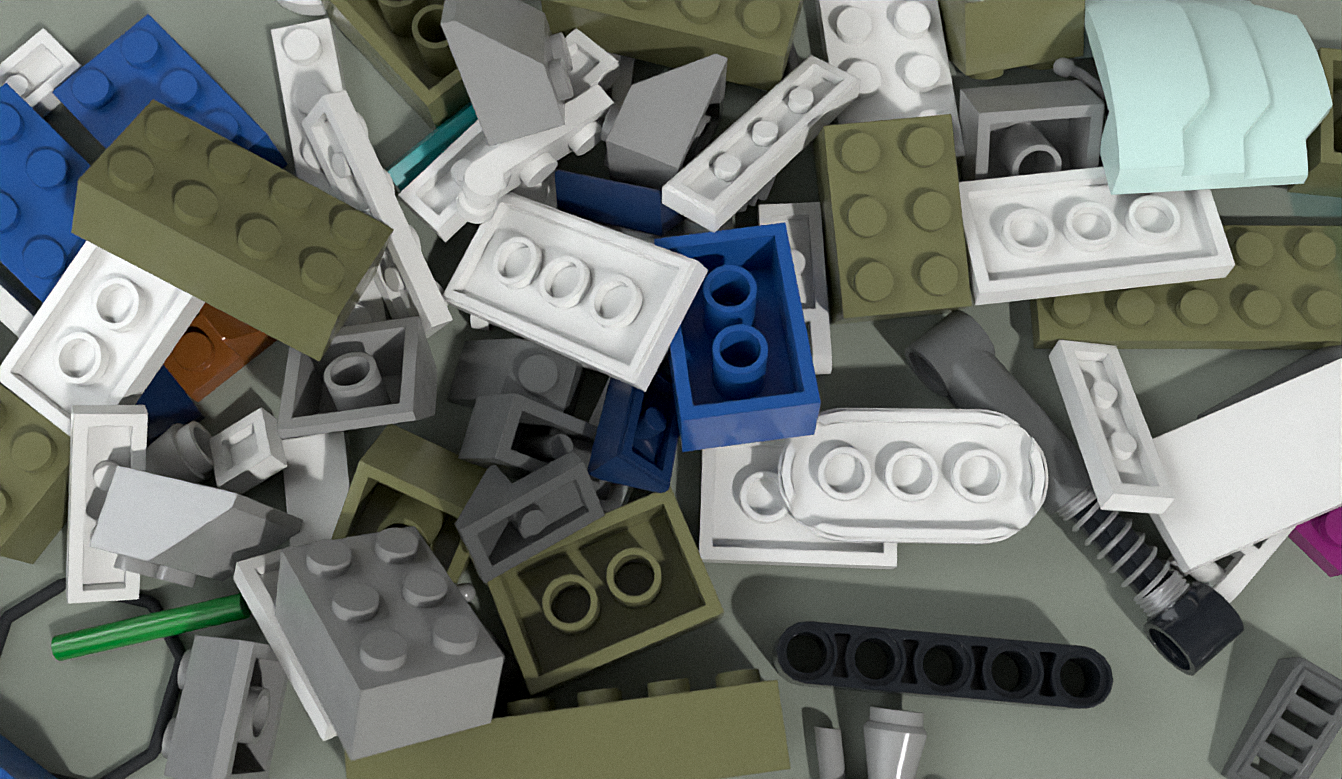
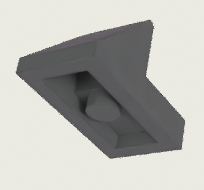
[455,451,605,583]

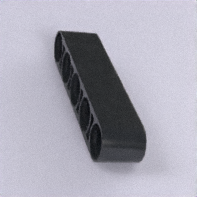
[772,621,1113,710]

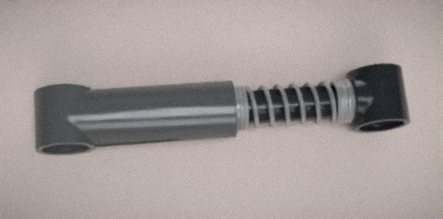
[905,309,1244,676]

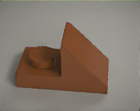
[163,302,277,402]

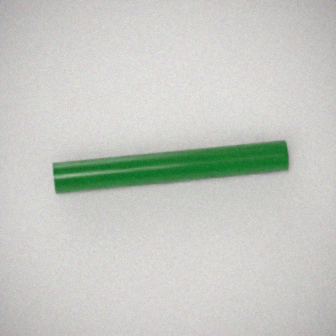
[51,593,251,661]

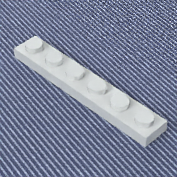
[271,18,390,327]

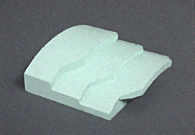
[1074,0,1333,195]

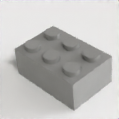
[275,526,504,761]

